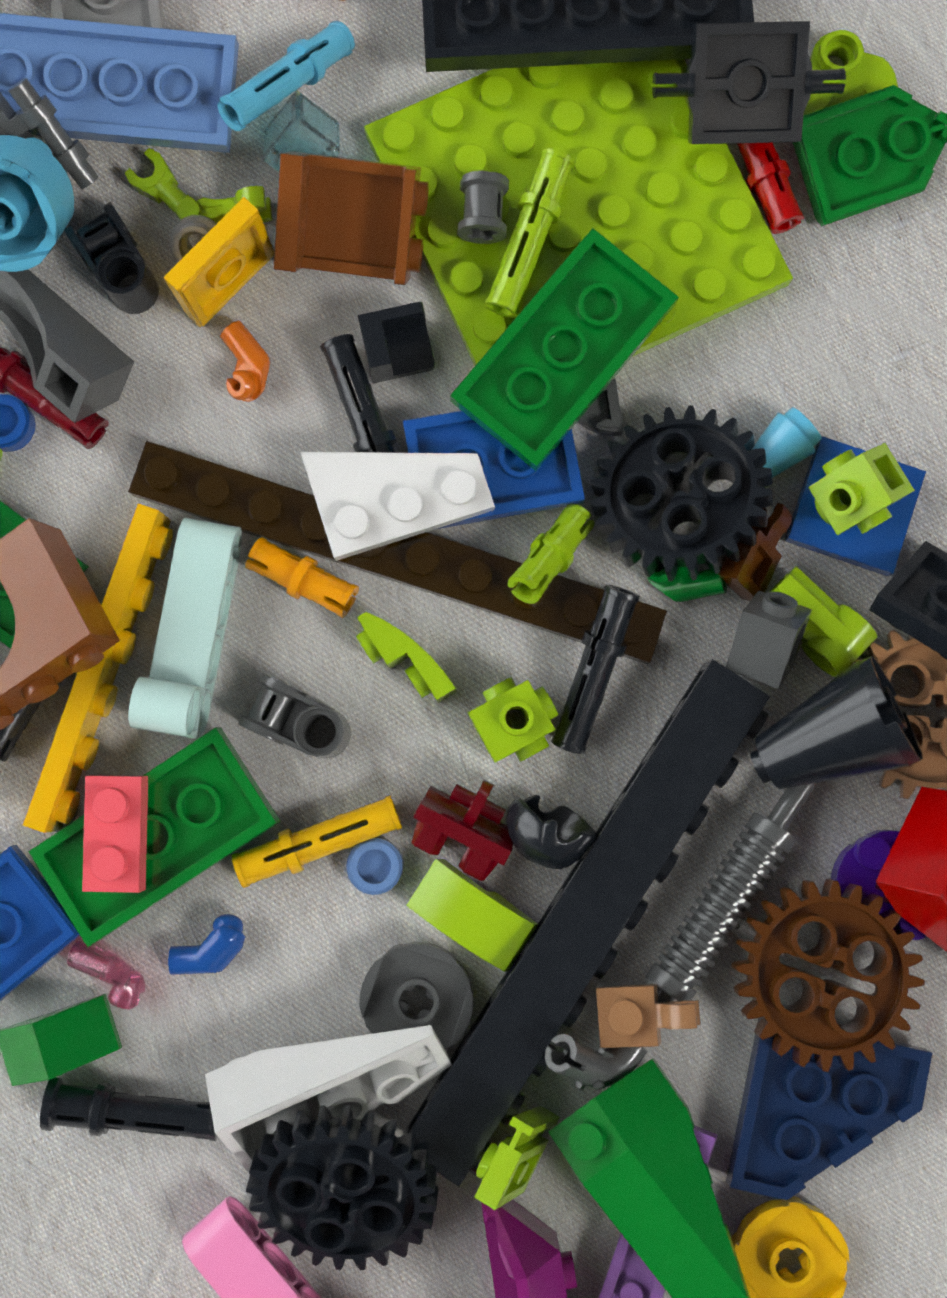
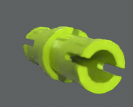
[508,504,595,604]

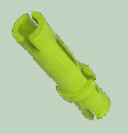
[485,148,575,318]

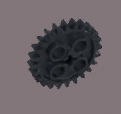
[590,405,773,581]
[246,1105,439,1270]

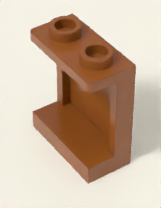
[274,151,429,285]

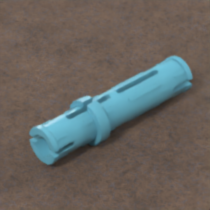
[217,21,355,131]

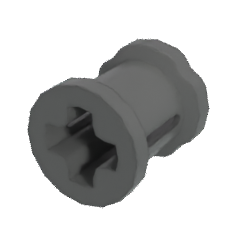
[457,170,509,244]

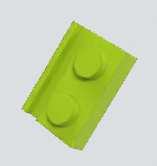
[474,1106,560,1210]

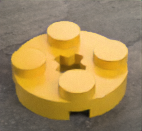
[731,1196,850,1298]

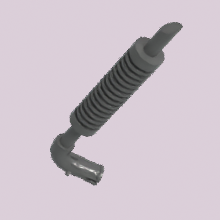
[545,784,814,1090]

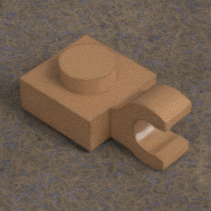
[596,984,701,1048]

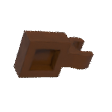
[718,503,792,601]

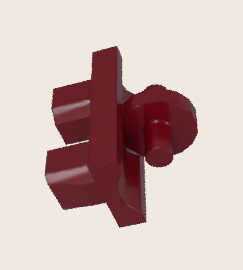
[411,779,513,881]

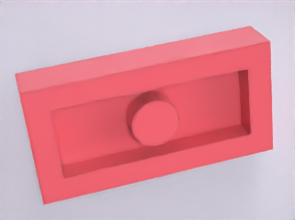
[82,775,148,893]

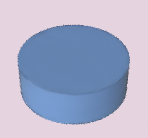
[346,837,403,895]

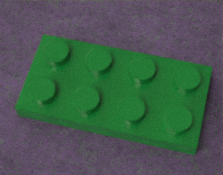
[450,228,679,471]
[28,727,281,948]

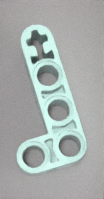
[128,518,242,739]

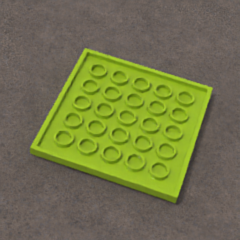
[364,59,793,366]

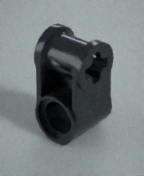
[64,202,159,314]

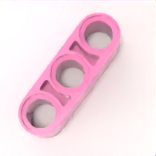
[182,1196,321,1298]

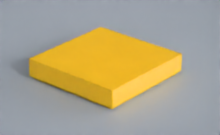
[163,197,275,327]

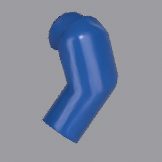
[168,914,245,975]

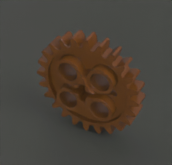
[732,879,925,1072]

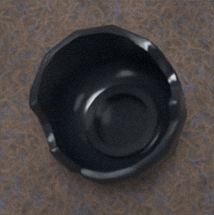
[506,794,597,869]

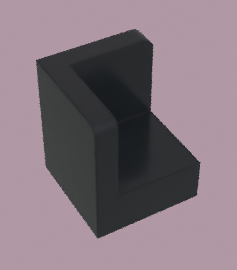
[357,302,435,384]

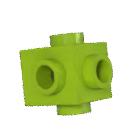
[808,442,915,535]
[468,677,558,763]

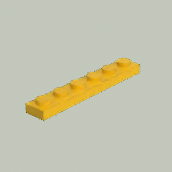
[22,503,173,833]

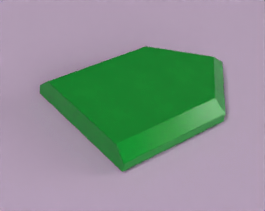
[792,85,947,227]

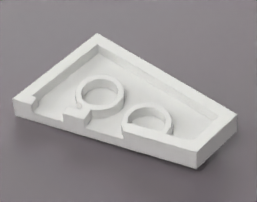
[300,452,495,561]

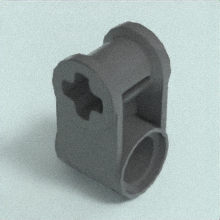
[238,673,351,759]

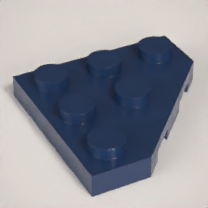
[726,1017,933,1200]

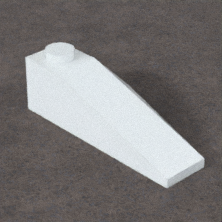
[205,1025,451,1173]

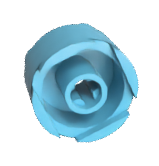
[0,135,74,272]

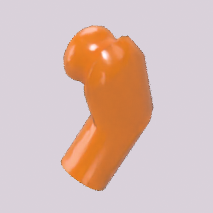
[220,321,270,402]

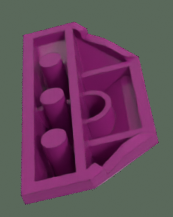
[481,1200,577,1298]

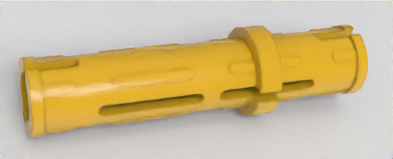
[231,795,402,888]

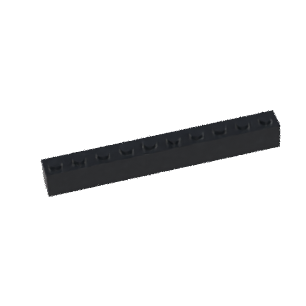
[403,659,770,1187]

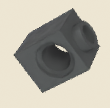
[726,591,812,689]

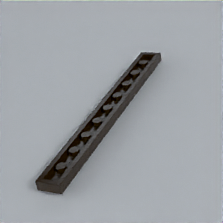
[128,441,667,664]

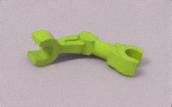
[125,148,273,223]

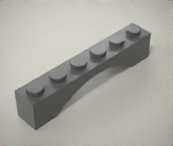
[0,270,134,423]

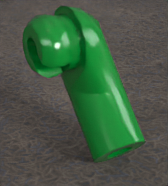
[647,565,727,602]

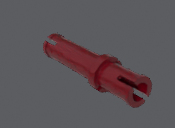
[0,346,109,449]

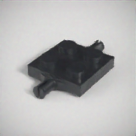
[652,21,846,144]

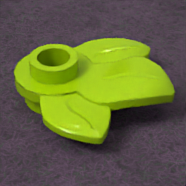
[803,30,898,116]

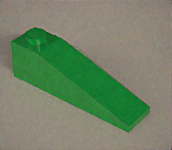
[548,1058,750,1298]

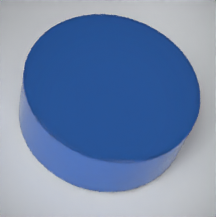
[0,394,36,452]

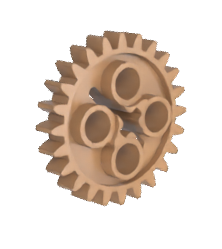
[854,630,947,799]

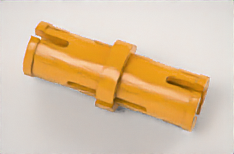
[245,537,359,618]

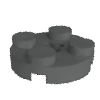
[359,942,473,1049]

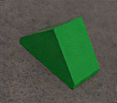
[0,993,122,1086]

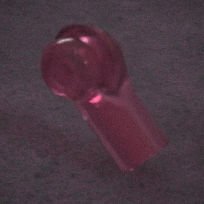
[67,941,145,1010]

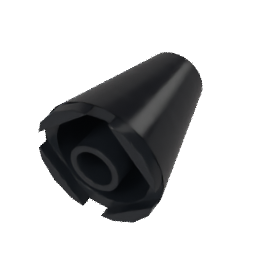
[750,656,923,789]

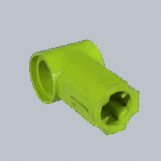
[769,566,878,678]

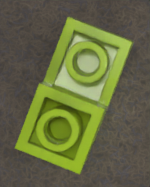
[356,612,457,703]
[406,859,539,972]

